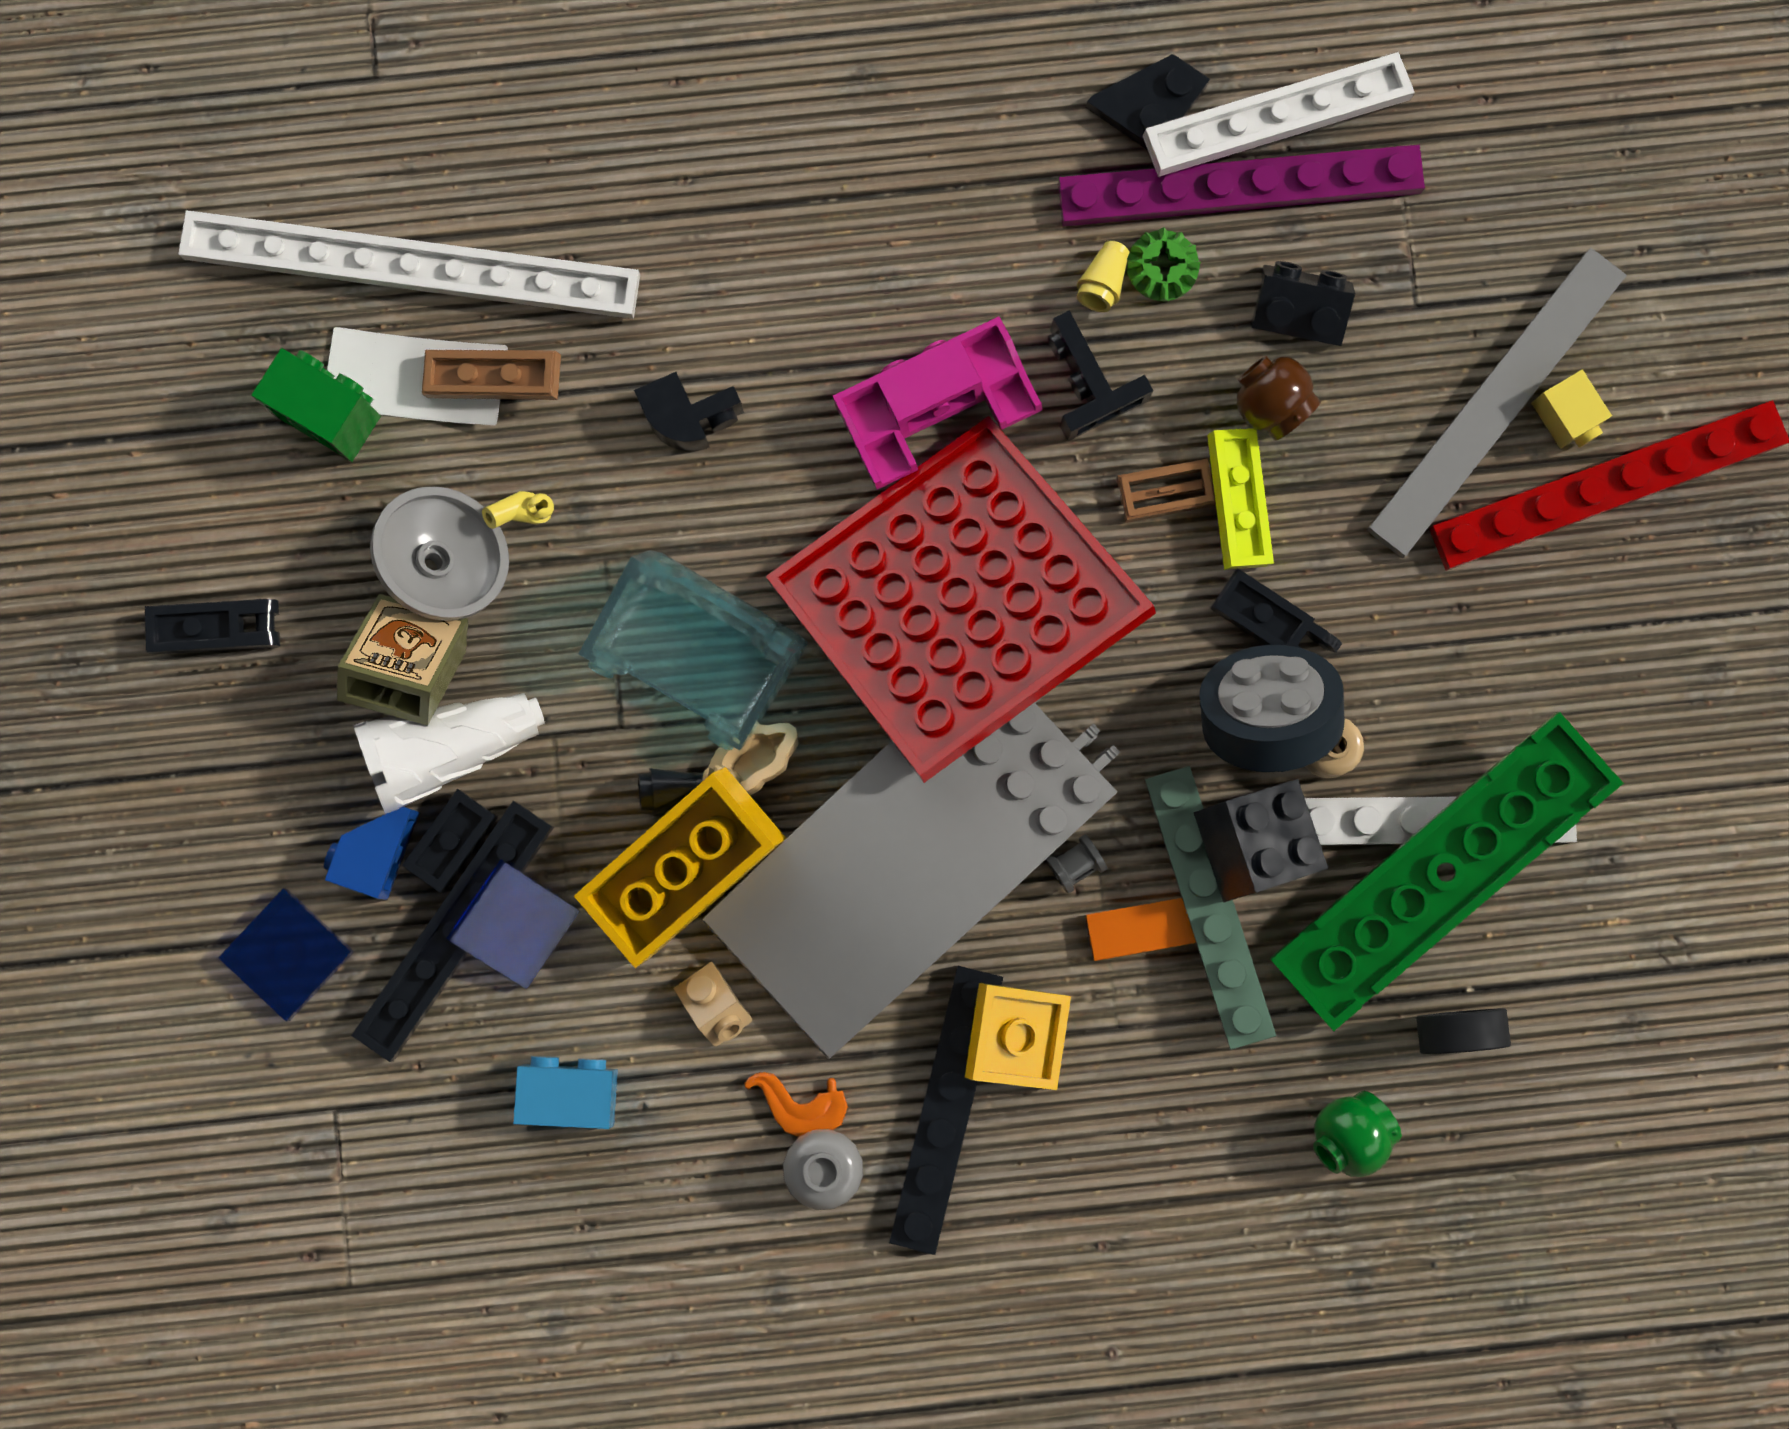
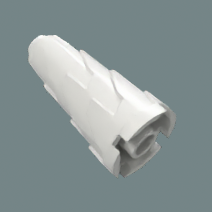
[354,693,545,814]

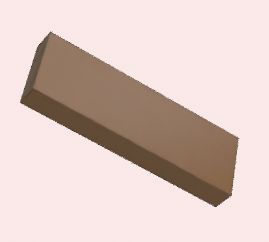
[422,350,561,400]

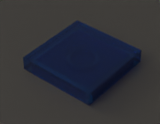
[447,859,580,989]
[218,888,354,1022]

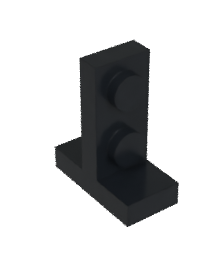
[1048,310,1154,441]

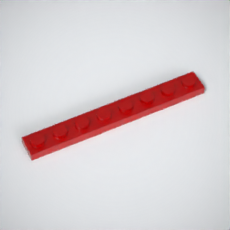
[1429,400,1789,571]

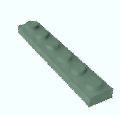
[1145,766,1276,1050]

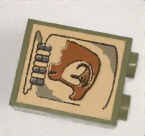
[337,594,468,726]

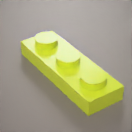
[1207,428,1274,570]

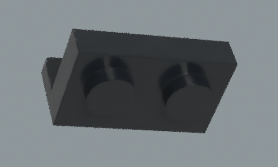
[1251,261,1356,346]

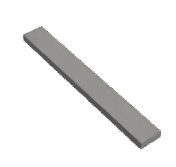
[1366,248,1627,559]

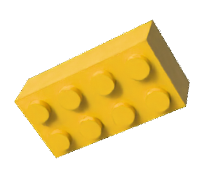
[574,767,787,968]

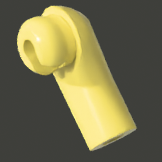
[482,491,554,529]

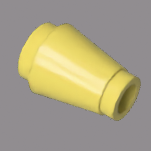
[1077,241,1130,312]

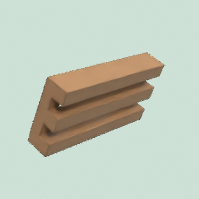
[1116,458,1216,523]

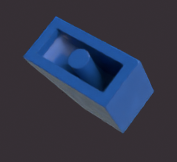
[323,806,420,900]

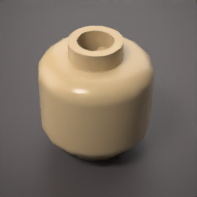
[1305,719,1364,778]

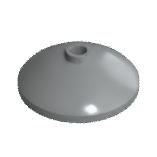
[370,486,509,621]

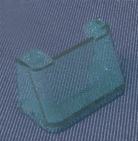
[578,550,808,751]

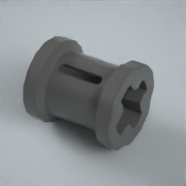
[1046,834,1108,894]

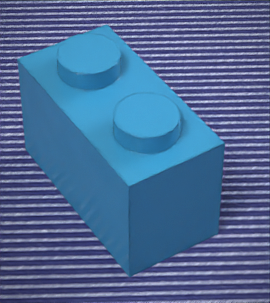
[513,1056,618,1129]

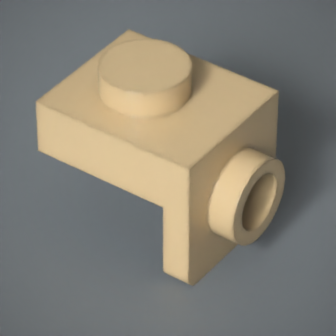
[673,961,752,1046]

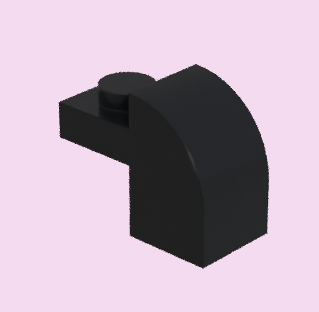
[634,372,744,451]

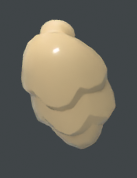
[702,723,799,795]

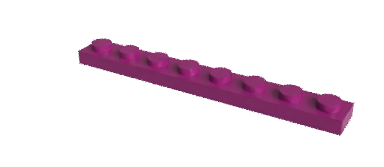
[1058,144,1425,227]

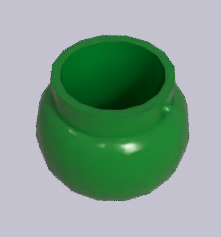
[1313,1090,1402,1177]

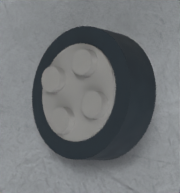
[1199,645,1345,772]

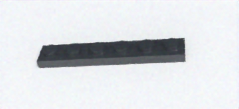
[351,800,554,1062]
[889,965,1003,1255]

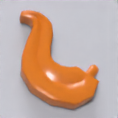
[744,1072,848,1137]

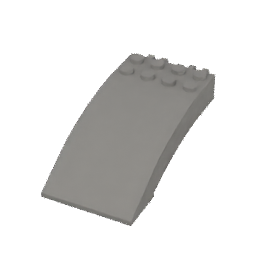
[702,694,1120,1060]

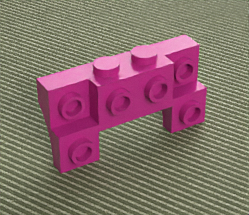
[833,316,1042,490]

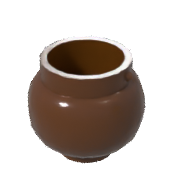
[1236,356,1321,441]

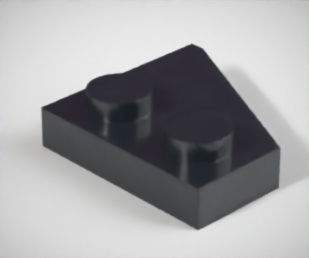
[1086,54,1210,150]

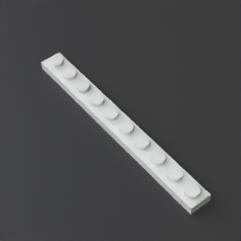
[179,210,640,319]

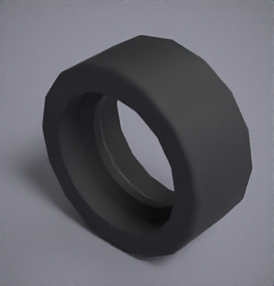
[1416,1008,1511,1054]

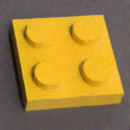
[965,983,1071,1090]

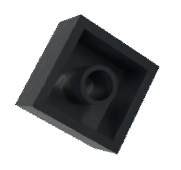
[1193,779,1328,902]

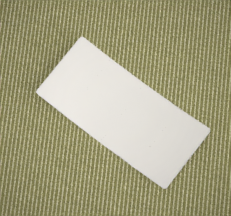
[327,327,508,426]

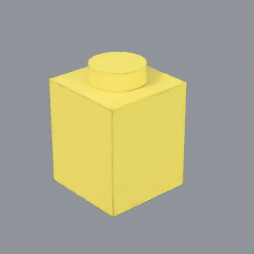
[1531,369,1612,449]

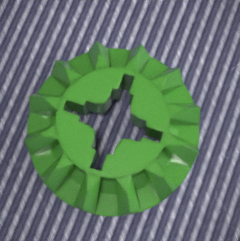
[1127,227,1201,301]

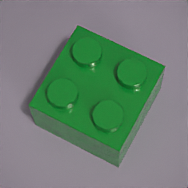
[251,348,381,462]

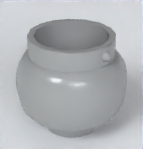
[783,1129,863,1210]

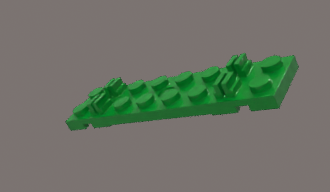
[1269,711,1624,1032]

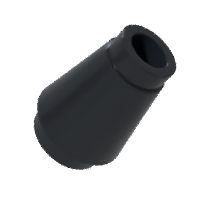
[638,768,703,815]

